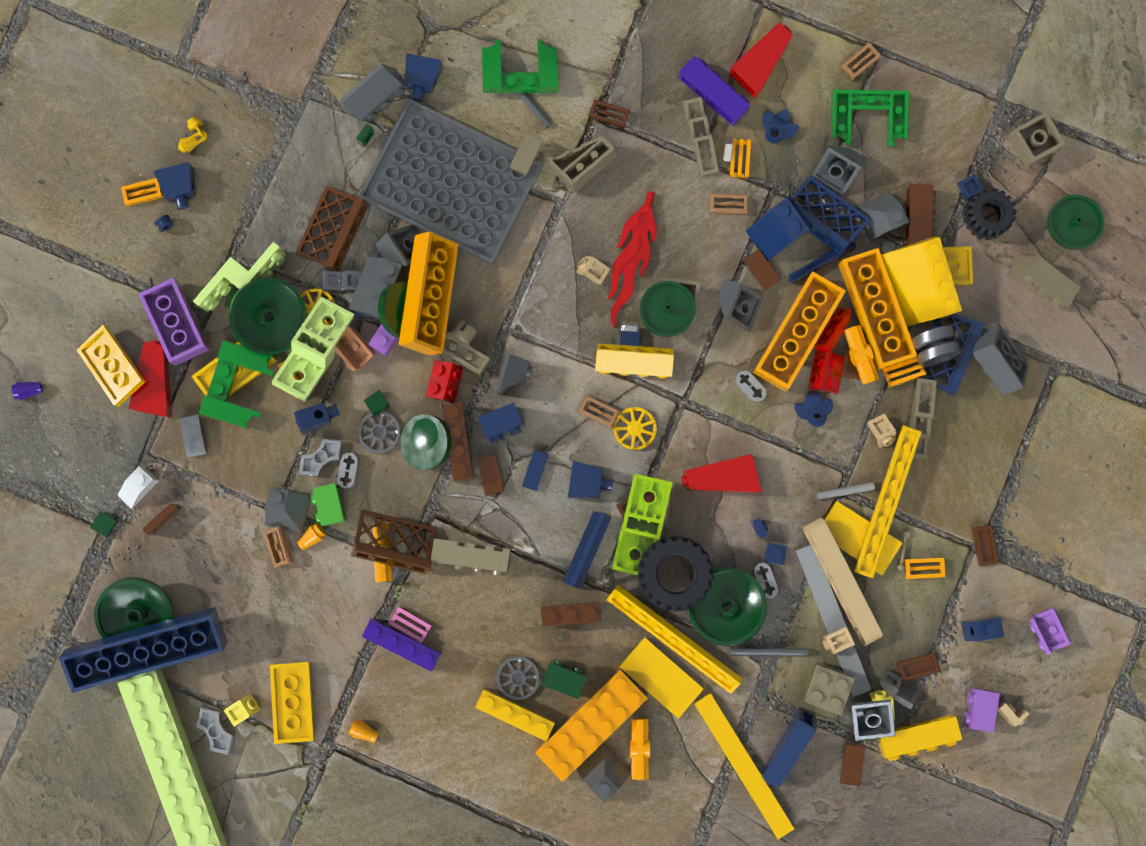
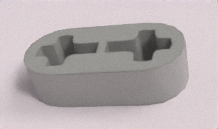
[735,371,766,403]
[337,453,359,489]
[753,563,778,599]

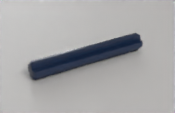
[788,241,856,284]

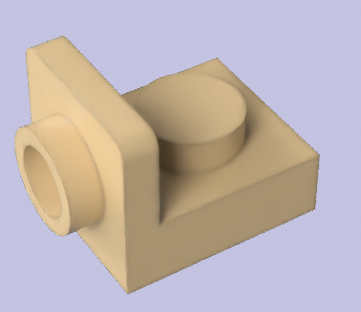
[576,256,610,285]
[868,413,897,448]
[822,626,855,654]
[997,702,1030,727]

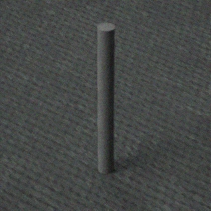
[501,67,551,128]
[730,647,809,656]

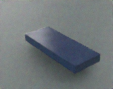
[522,450,548,491]

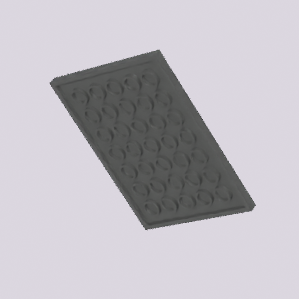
[358,98,544,265]

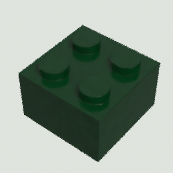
[541,658,587,699]

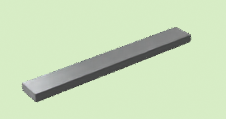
[795,545,871,697]

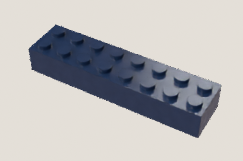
[59,607,228,693]

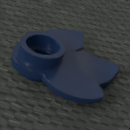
[762,110,799,144]
[794,391,833,427]

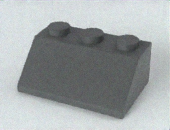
[339,64,409,122]
[349,256,404,320]
[973,323,1029,395]

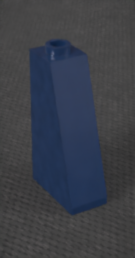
[762,707,817,787]

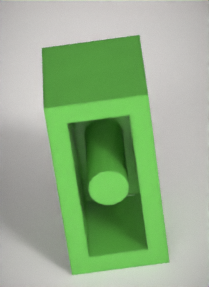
[311,483,347,527]

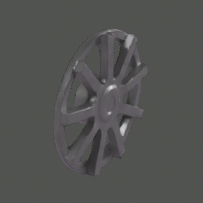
[358,411,401,454]
[496,656,540,700]

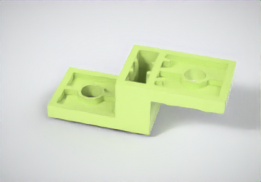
[193,242,286,313]
[272,297,354,402]

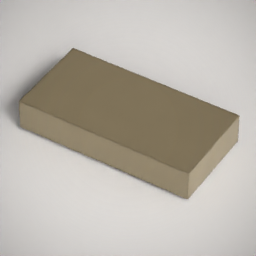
[510,133,543,176]

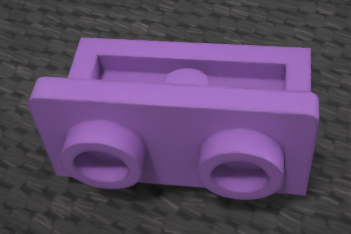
[1029,607,1071,655]

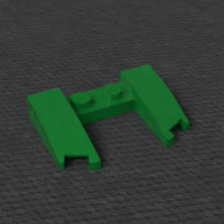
[482,39,558,93]
[831,89,909,147]
[199,340,274,429]

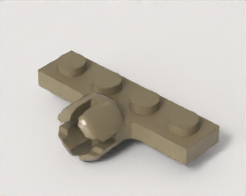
[443,320,491,376]

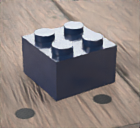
[478,402,524,444]

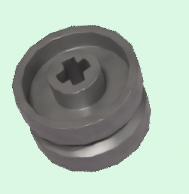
[912,326,962,367]

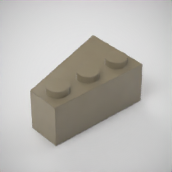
[547,136,617,193]
[1006,255,1080,308]

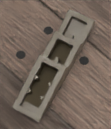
[682,97,719,176]
[909,378,937,460]

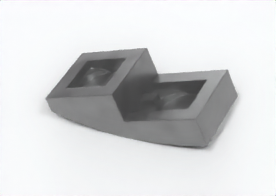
[322,270,362,291]
[180,414,208,457]
[879,669,918,709]

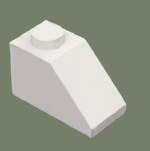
[118,466,159,509]

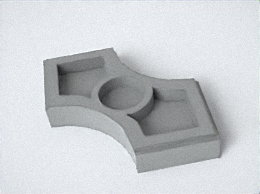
[299,439,343,477]
[196,707,235,755]

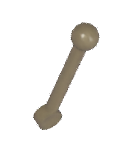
[897,531,910,571]

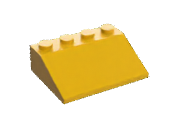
[881,236,962,326]

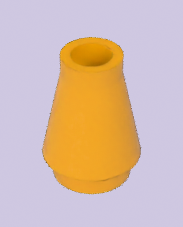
[297,523,326,550]
[348,719,379,743]

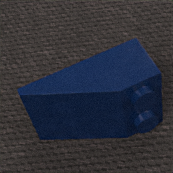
[746,197,813,261]

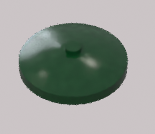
[229,278,307,355]
[689,568,767,646]
[94,577,175,638]

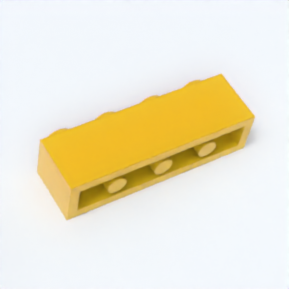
[595,343,674,378]
[475,688,555,741]
[877,715,962,761]

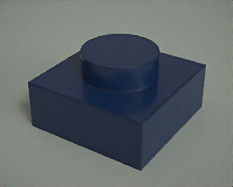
[957,174,984,200]
[751,518,769,539]
[764,543,787,565]

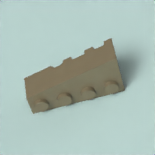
[431,538,512,576]

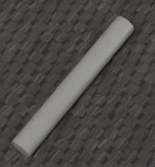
[816,482,875,500]

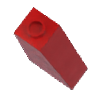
[729,22,792,99]
[128,340,172,418]
[681,454,762,493]

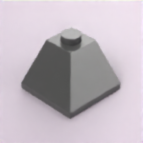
[811,146,866,196]
[855,193,909,241]
[375,225,418,266]
[718,280,763,332]
[496,353,533,395]
[265,486,311,533]
[850,699,895,740]
[577,744,631,803]

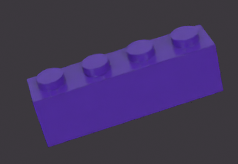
[678,56,750,127]
[362,618,442,672]

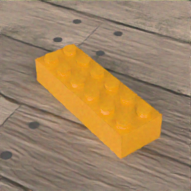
[399,231,459,356]
[838,248,917,371]
[753,271,846,392]
[535,669,648,782]

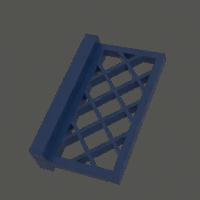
[792,175,871,256]
[913,313,985,396]
[563,511,611,589]

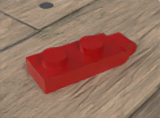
[814,308,851,352]

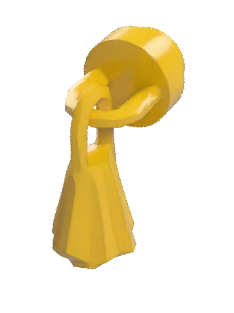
[178,116,207,153]

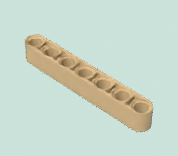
[803,518,883,646]

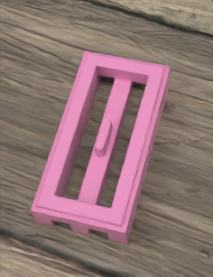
[388,607,432,643]

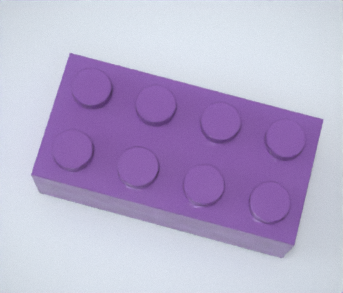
[138,278,210,366]

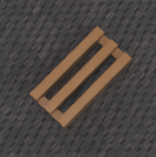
[840,42,882,81]
[709,193,748,215]
[578,395,621,429]
[263,525,294,568]

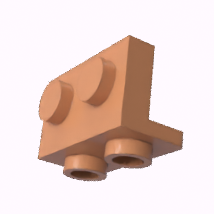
[335,325,376,371]

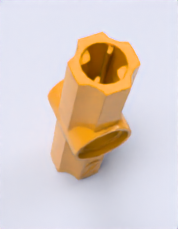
[844,325,879,385]
[372,523,392,582]
[630,718,650,780]

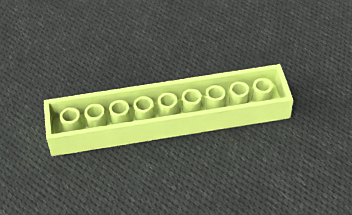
[117,668,228,846]

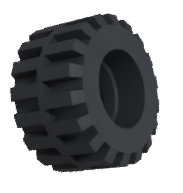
[963,188,1017,240]

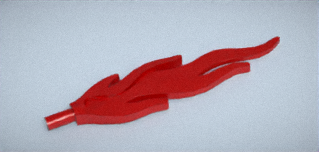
[608,191,657,328]

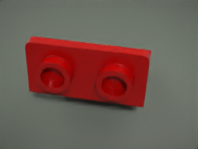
[809,352,845,394]
[425,360,463,404]

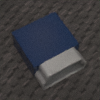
[620,325,640,346]

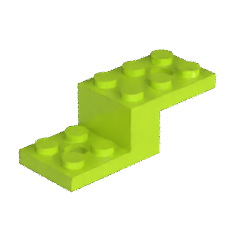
[612,473,673,575]

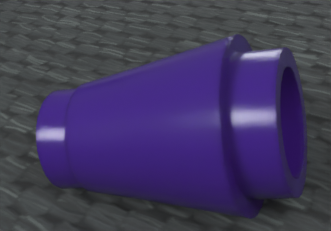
[11,382,43,401]

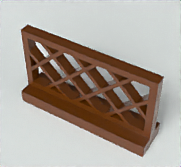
[295,186,369,272]
[351,509,436,574]

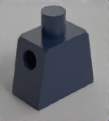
[405,53,443,101]
[154,162,196,210]
[294,403,340,436]
[568,461,613,499]
[961,615,1004,641]

